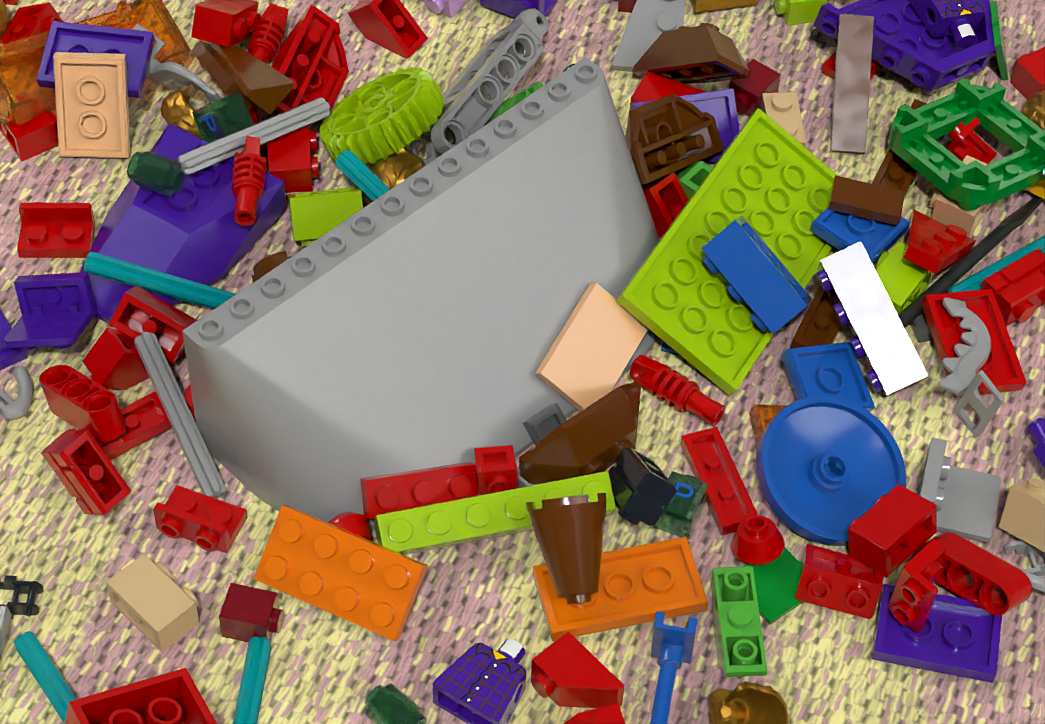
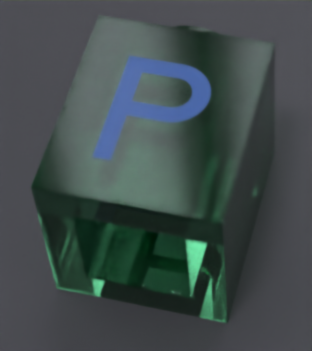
[192,92,254,143]
[653,471,708,540]

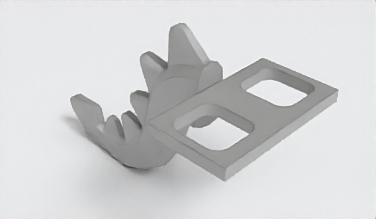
[132,23,225,108]
[938,298,1005,438]

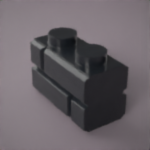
[608,447,677,526]

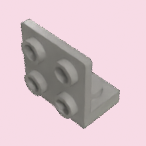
[918,437,1001,542]

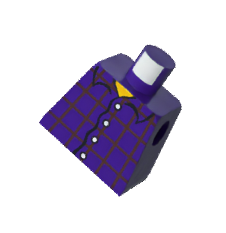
[909,0,985,47]
[433,639,526,724]

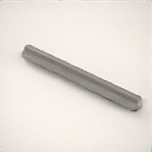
[177,98,330,175]
[134,332,225,498]

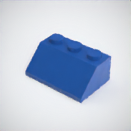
[701,216,813,334]

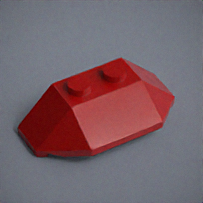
[271,4,349,122]

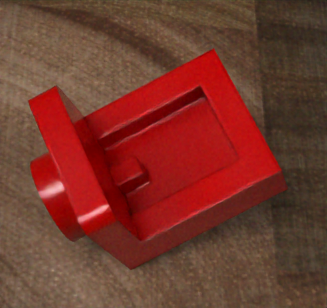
[946,117,997,164]
[474,445,518,495]

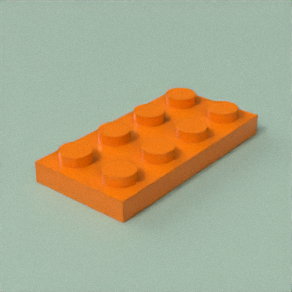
[253,505,428,641]
[533,537,708,641]

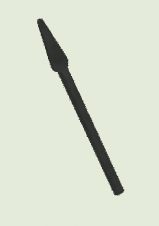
[898,195,1044,328]

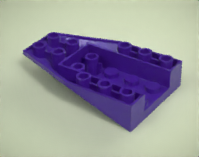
[80,123,286,324]

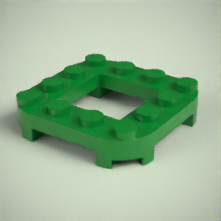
[888,78,1045,210]

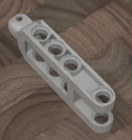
[404,8,549,165]

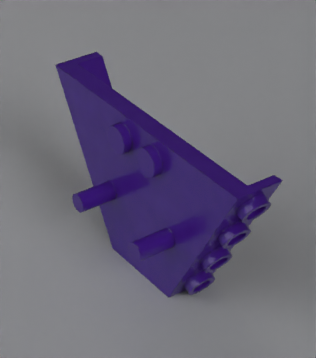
[813,0,996,92]

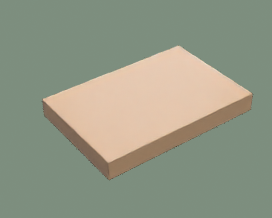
[53,52,130,158]
[535,282,649,412]

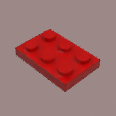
[921,288,1027,398]

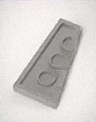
[611,0,686,72]

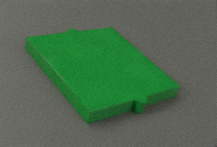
[990,1,1009,80]
[744,548,803,625]

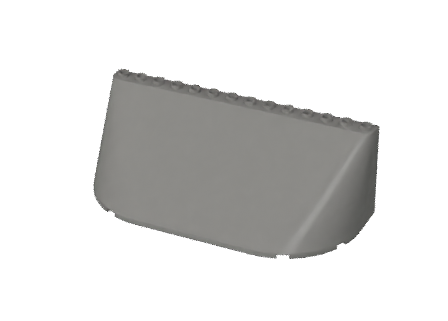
[182,57,660,530]

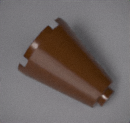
[526,493,607,604]

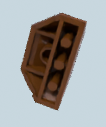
[632,23,751,84]
[625,94,724,184]
[519,381,641,485]

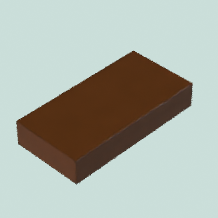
[828,175,905,226]

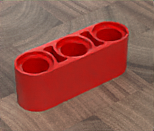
[39,365,126,442]
[914,532,1032,616]

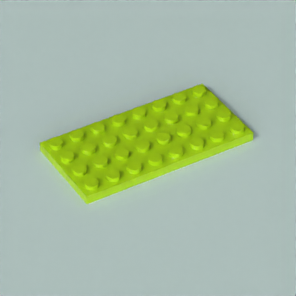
[615,108,838,396]

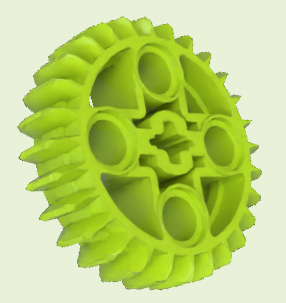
[319,67,445,165]

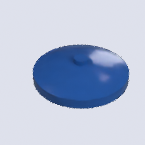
[756,396,906,546]

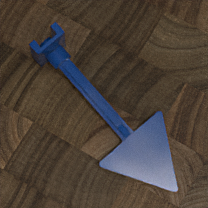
[650,612,698,724]

